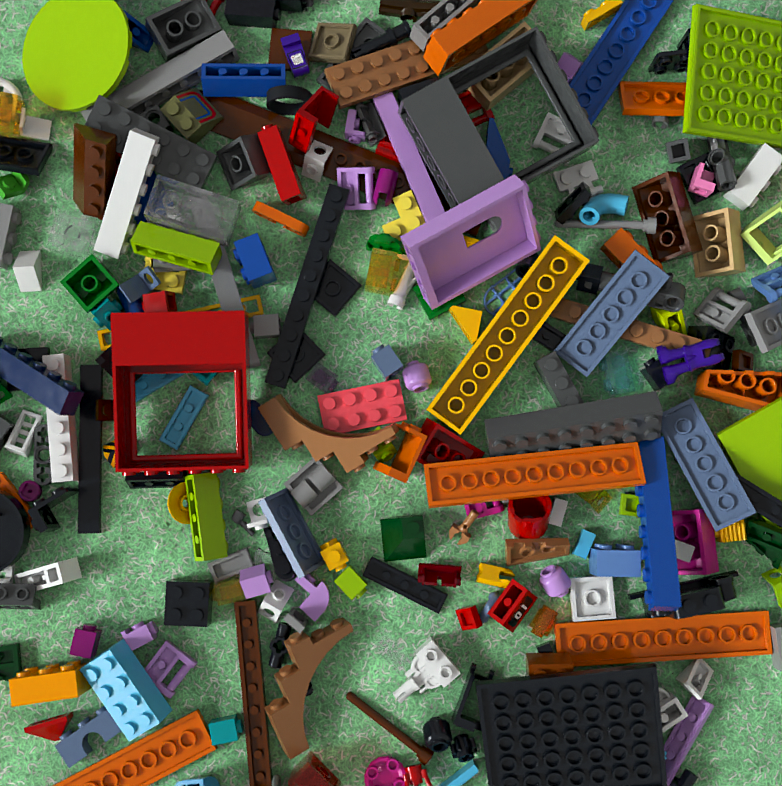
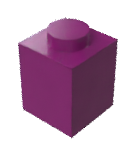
[69,623,102,659]

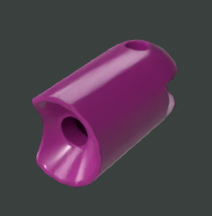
[373,168,399,207]

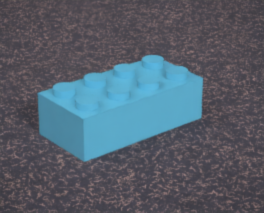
[79,638,172,741]

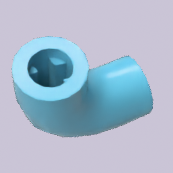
[579,193,629,225]

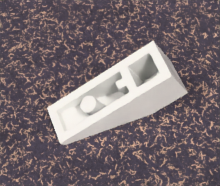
[14,557,82,591]

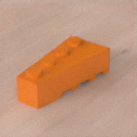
[694,370,782,411]

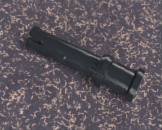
[351,20,411,59]

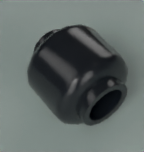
[422,717,453,752]

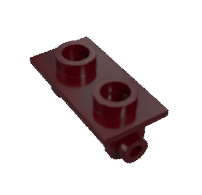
[417,563,462,588]

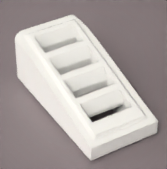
[4,409,43,458]

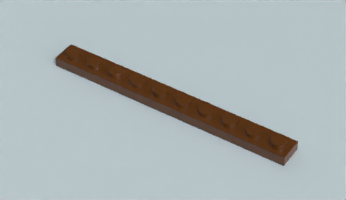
[234,599,273,786]

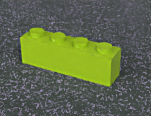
[130,221,222,275]
[184,473,228,561]

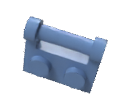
[751,266,782,303]

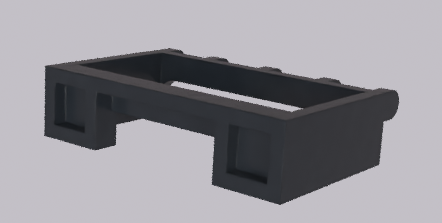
[451,663,512,732]

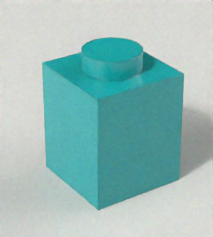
[208,714,244,746]

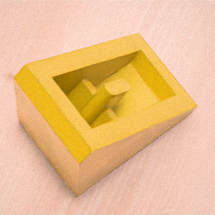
[449,305,482,345]

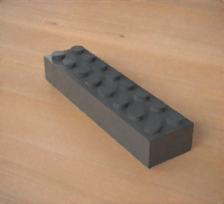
[484,391,663,457]

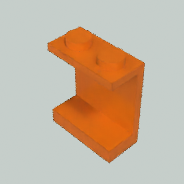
[373,421,427,483]

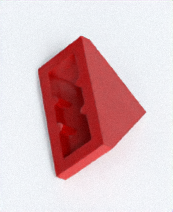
[24,712,73,741]

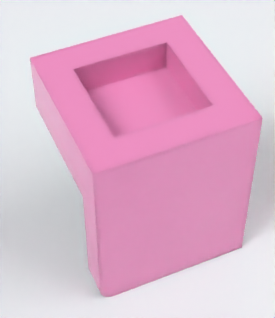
[687,162,716,198]

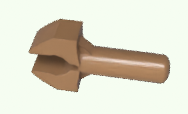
[449,509,479,545]

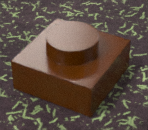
[732,349,754,371]

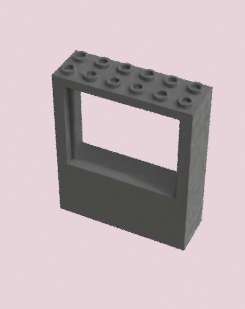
[398,26,600,209]

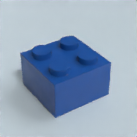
[233,233,277,289]

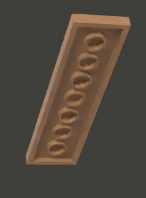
[324,40,488,109]

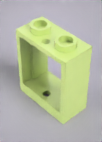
[740,201,782,265]

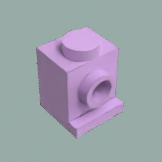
[121,621,158,651]

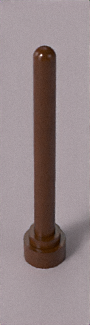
[346,692,434,766]

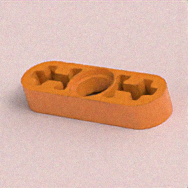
[252,201,310,237]

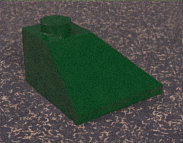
[380,515,426,562]

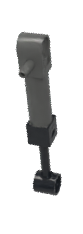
[516,253,686,312]

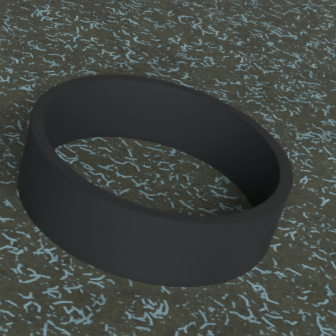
[266,85,312,115]

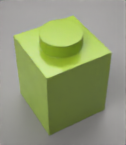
[334,565,368,600]

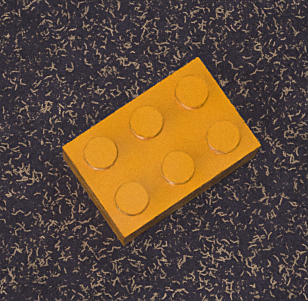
[9,660,91,707]

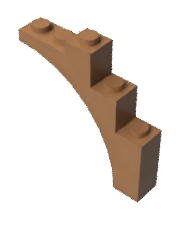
[258,394,400,473]
[264,618,354,760]

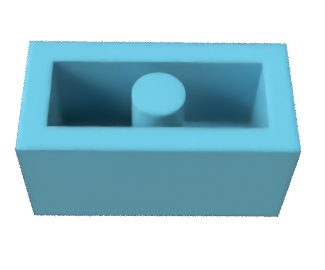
[572,529,596,559]

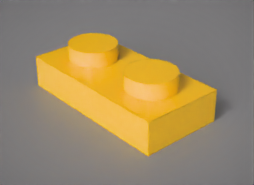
[580,0,623,31]

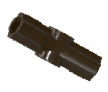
[379,0,440,23]

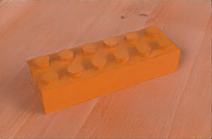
[423,0,537,76]

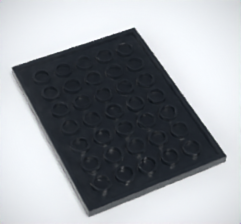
[476,663,667,786]

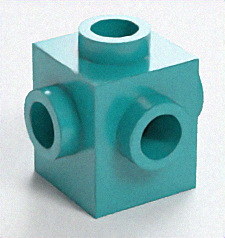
[91,297,123,331]

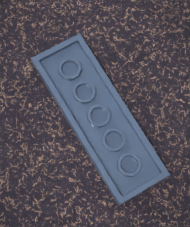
[554,249,670,377]
[661,398,757,532]

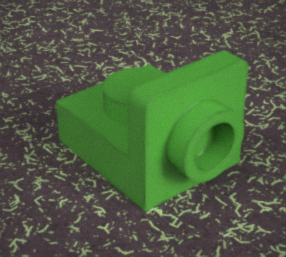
[0,172,30,200]

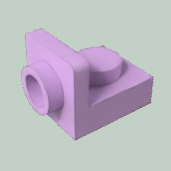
[345,109,366,144]

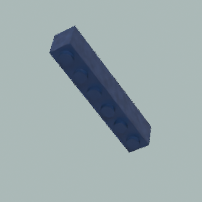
[0,336,84,416]

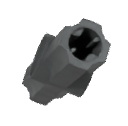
[706,137,737,192]

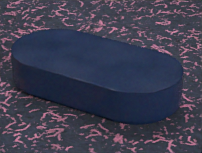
[251,400,273,436]

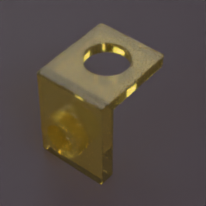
[575,490,612,514]

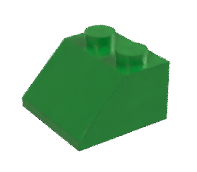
[60,254,120,313]

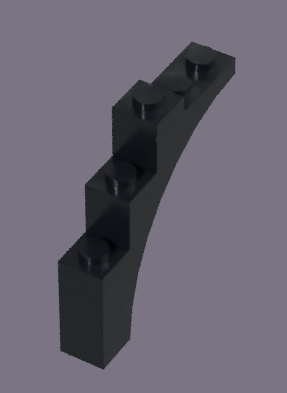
[224,0,308,29]

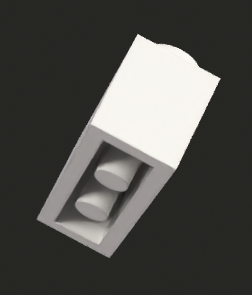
[723,143,782,211]

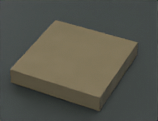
[308,22,357,63]

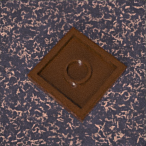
[268,28,313,71]

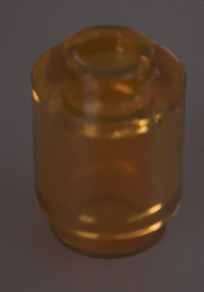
[529,604,558,638]

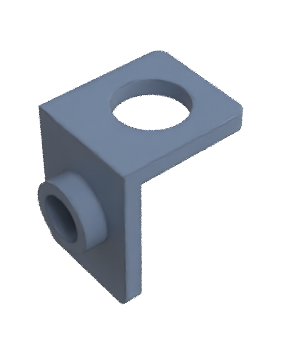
[119,266,161,303]

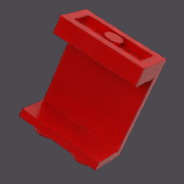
[288,86,339,153]

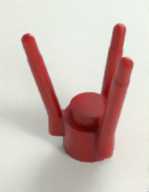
[403,764,432,786]

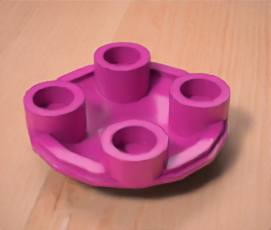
[364,756,406,786]

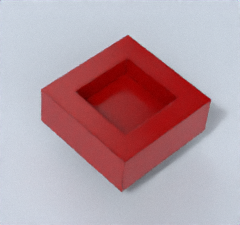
[455,605,483,631]

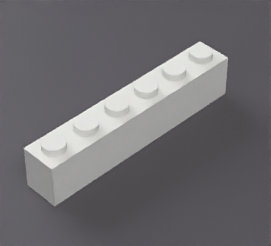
[94,128,161,259]
[42,353,79,483]

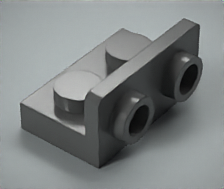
[0,583,41,610]

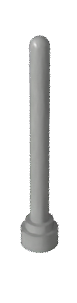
[555,217,657,234]

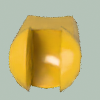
[476,562,515,588]

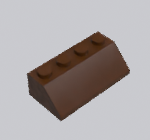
[73,123,117,220]
[632,171,703,263]

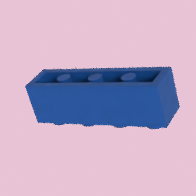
[201,63,286,97]

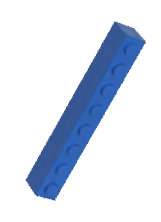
[635,436,682,611]

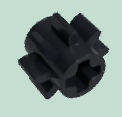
[450,734,477,762]

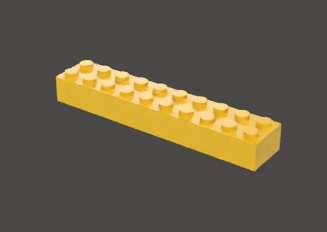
[426,235,590,435]

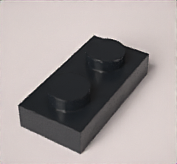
[554,181,592,225]

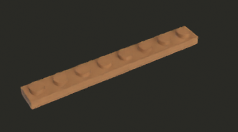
[549,298,711,358]

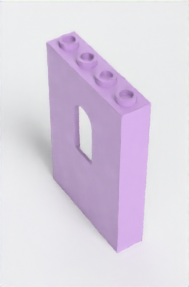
[400,174,541,310]

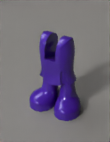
[656,338,725,385]

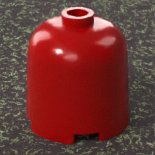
[508,496,552,539]

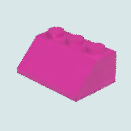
[672,508,719,575]

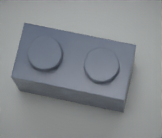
[371,344,404,381]

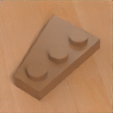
[505,538,570,566]

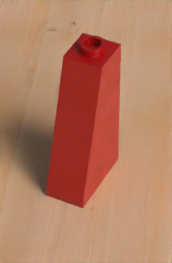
[257,124,307,205]

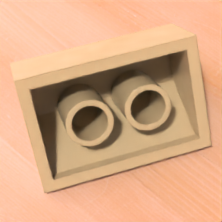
[693,207,746,278]

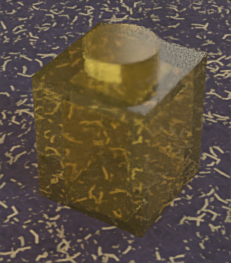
[212,577,245,606]

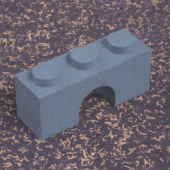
[55,706,121,768]

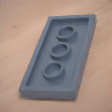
[258,488,325,579]

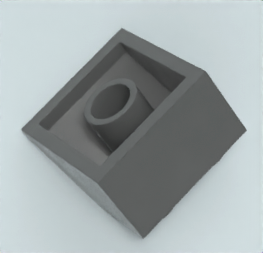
[216,133,271,191]

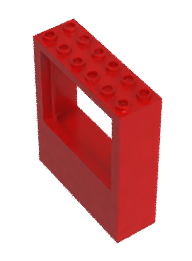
[111,310,252,476]

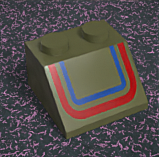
[160,87,224,144]

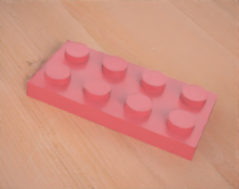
[317,379,408,433]

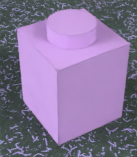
[240,563,274,599]

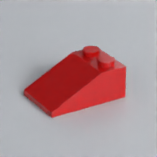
[417,418,485,465]

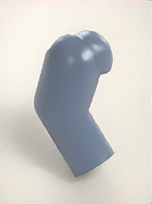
[479,592,500,623]

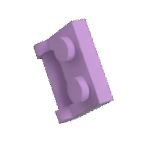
[337,166,376,210]
[145,639,198,698]

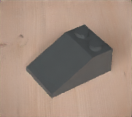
[145,0,222,62]

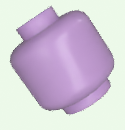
[402,360,432,393]
[539,565,571,597]

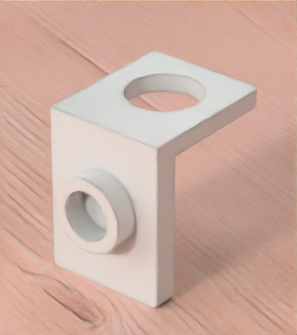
[19,107,52,141]
[301,140,333,182]
[246,497,269,530]
[258,579,294,623]

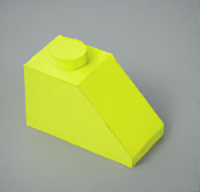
[650,307,687,335]

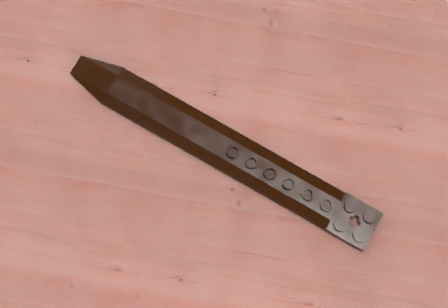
[186,89,481,237]

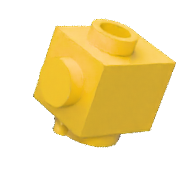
[320,537,350,572]

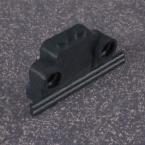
[627,570,739,619]

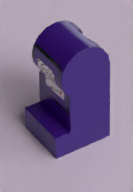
[280,33,310,78]

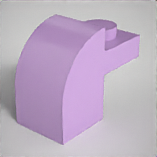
[557,52,583,84]
[294,573,330,622]

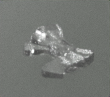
[253,548,276,575]

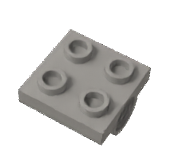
[284,458,344,516]

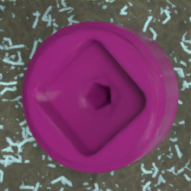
[18,480,42,502]

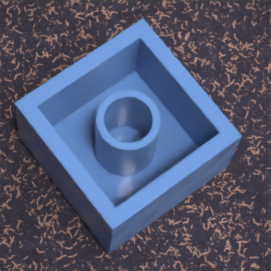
[589,543,641,577]

